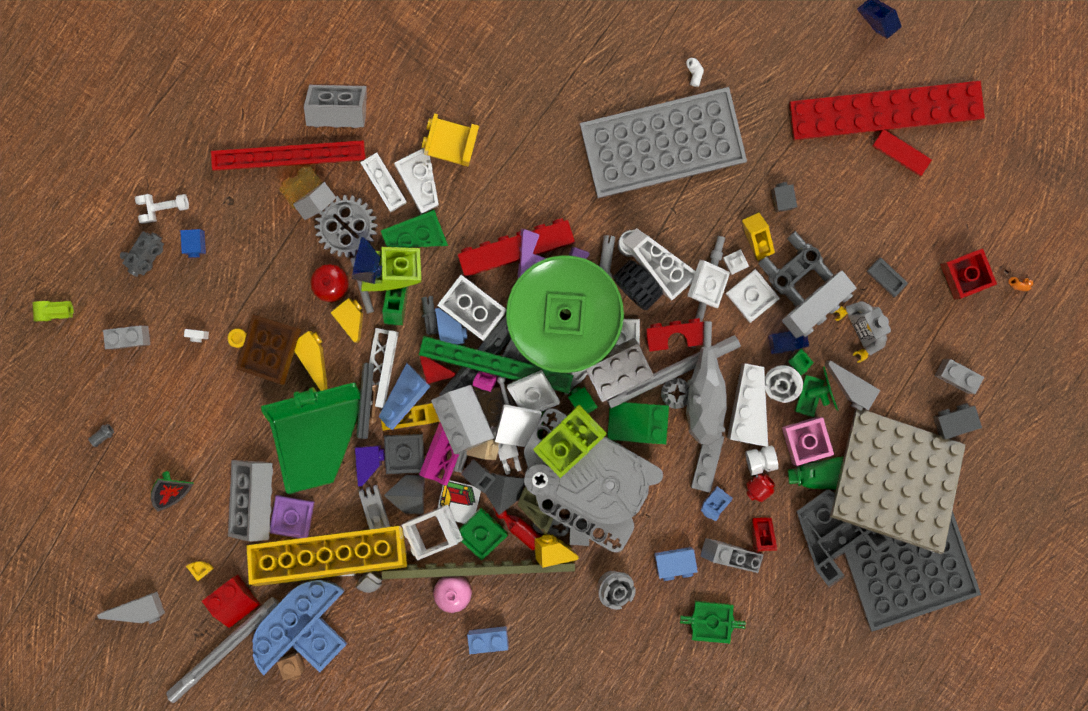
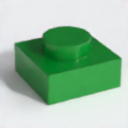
[788,348,814,376]

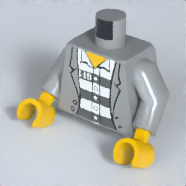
[835,301,891,363]

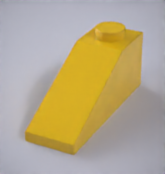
[295,331,328,391]
[380,403,440,431]

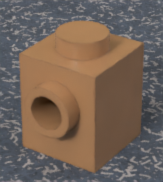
[277,652,306,681]

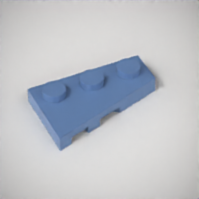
[379,363,431,430]

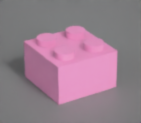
[782,417,834,466]

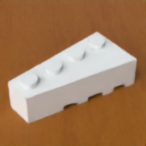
[622,228,696,300]

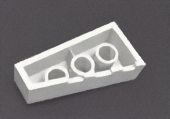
[727,363,768,447]

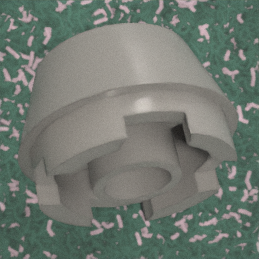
[597,571,636,610]

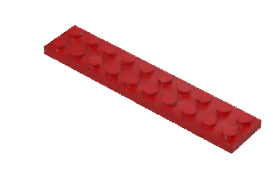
[789,80,985,141]

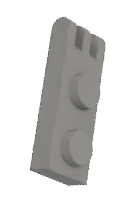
[358,485,390,530]

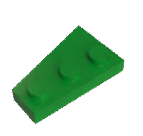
[381,210,448,248]

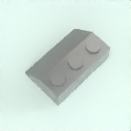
[304,85,367,128]
[431,385,495,454]

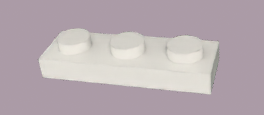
[360,153,407,212]

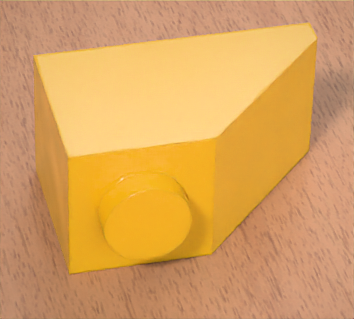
[742,213,775,261]
[331,298,363,343]
[535,535,578,568]

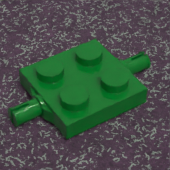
[680,601,746,644]

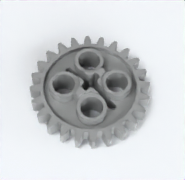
[315,195,378,258]

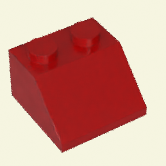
[202,574,260,628]

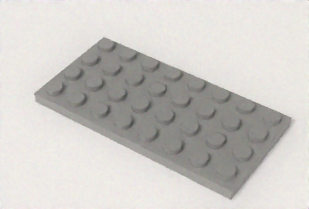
[580,87,747,198]

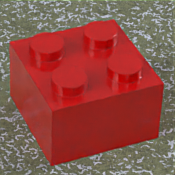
[940,248,997,300]

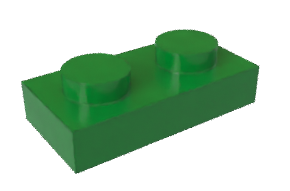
[794,375,825,417]

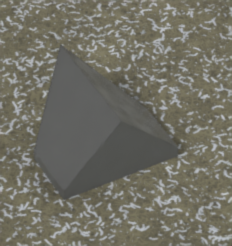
[485,473,524,515]
[384,475,425,514]

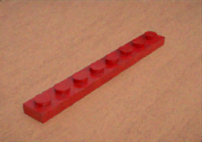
[211,140,366,171]

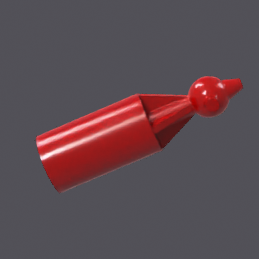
[493,507,542,551]

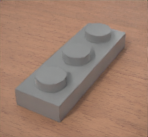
[691,436,724,492]

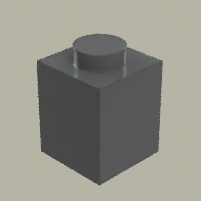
[771,182,797,213]
[462,459,496,493]

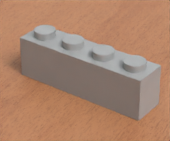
[782,271,856,338]

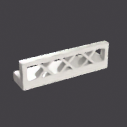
[369,328,399,408]

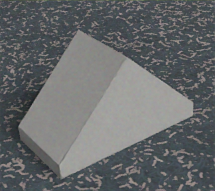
[293,182,336,220]

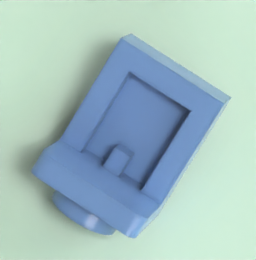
[701,486,732,521]

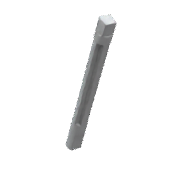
[607,335,741,408]
[166,597,279,703]

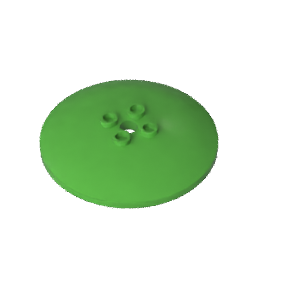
[506,256,624,373]

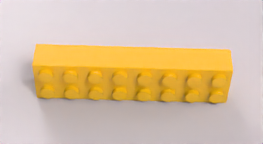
[247,526,407,586]

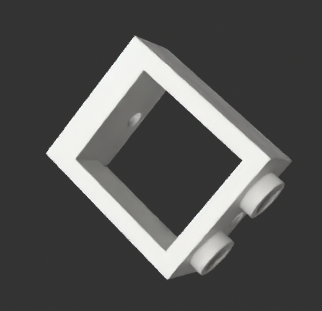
[402,504,463,560]

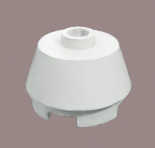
[765,365,803,403]

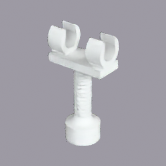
[135,194,189,224]

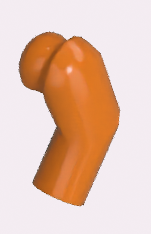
[1008,277,1034,292]

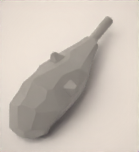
[686,321,727,445]

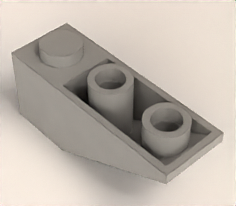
[700,538,763,573]

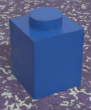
[180,229,206,258]

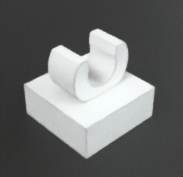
[723,249,749,275]

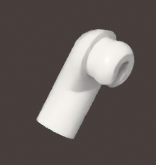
[686,58,704,87]

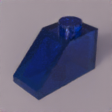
[857,0,902,39]
[352,237,383,284]
[768,331,809,354]

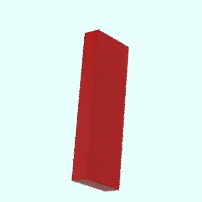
[872,130,932,177]

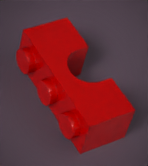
[646,318,704,352]

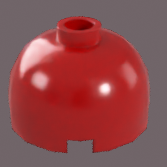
[310,264,349,302]

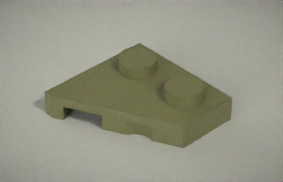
[517,486,553,535]

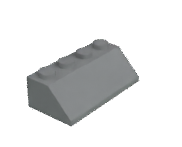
[228,460,273,541]

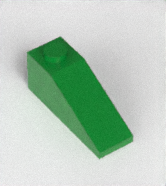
[383,287,408,326]

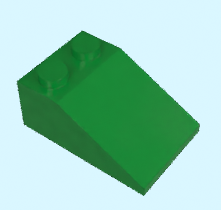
[607,402,669,445]

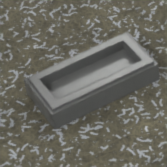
[866,257,908,298]

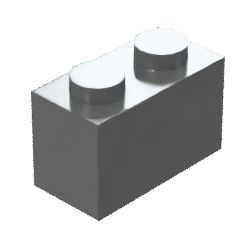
[933,403,982,439]

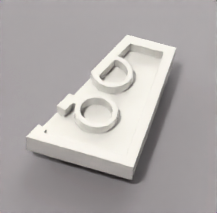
[394,148,439,215]

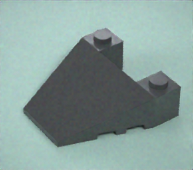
[797,489,893,588]

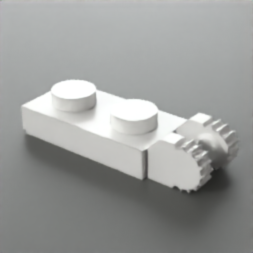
[491,426,522,475]

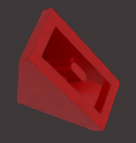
[420,356,457,384]
[752,517,777,551]

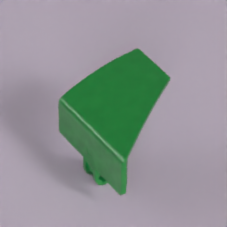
[261,383,360,494]

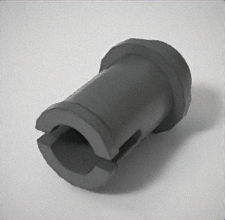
[88,424,114,447]

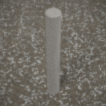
[350,257,374,314]

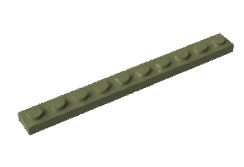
[382,559,575,579]

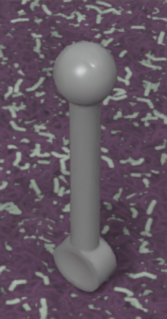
[497,376,509,405]

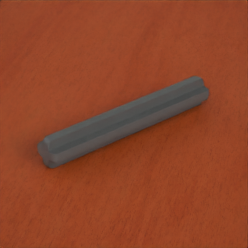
[357,363,374,439]

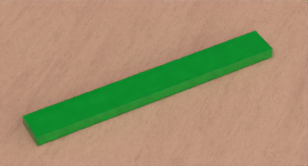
[419,336,574,394]

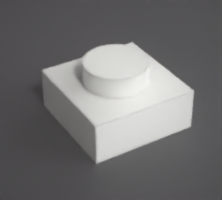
[184,329,209,342]

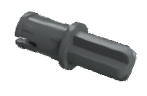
[421,296,437,335]

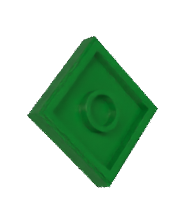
[459,508,509,560]

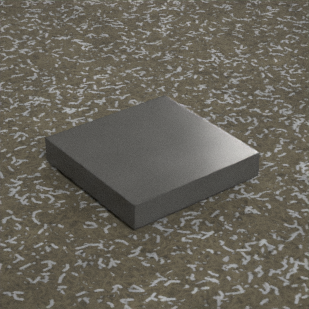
[384,434,424,474]

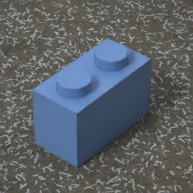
[654,547,698,581]
[467,626,509,654]

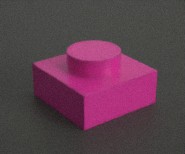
[473,371,498,392]

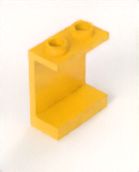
[421,113,479,167]

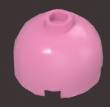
[433,576,472,613]

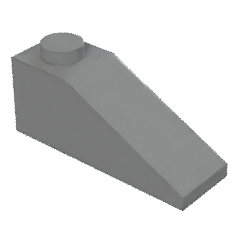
[825,361,880,411]
[97,592,165,624]

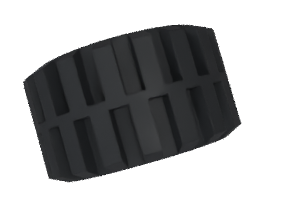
[613,260,663,311]

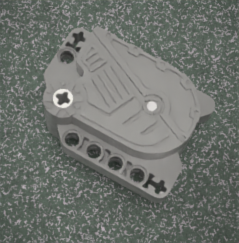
[524,408,663,552]

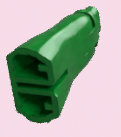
[788,456,844,490]

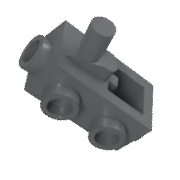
[120,231,164,277]

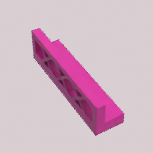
[419,422,459,486]

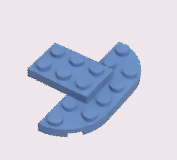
[252,580,347,675]

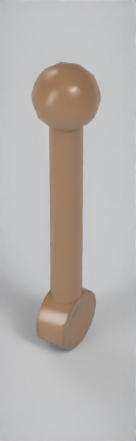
[369,384,379,424]

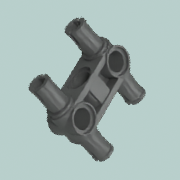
[758,231,834,307]

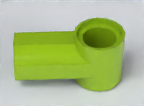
[32,301,74,321]

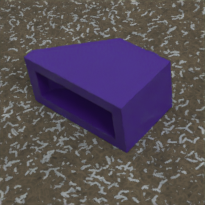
[355,445,385,487]

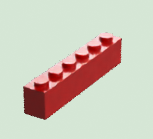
[458,218,575,277]

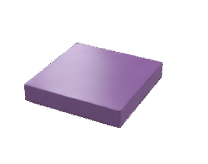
[270,495,315,539]

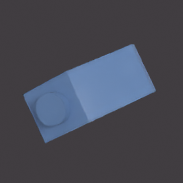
[435,308,468,345]

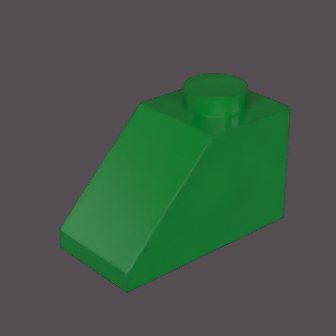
[568,386,598,413]

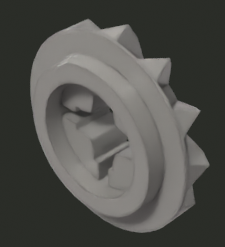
[661,378,690,409]

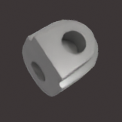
[355,571,383,593]

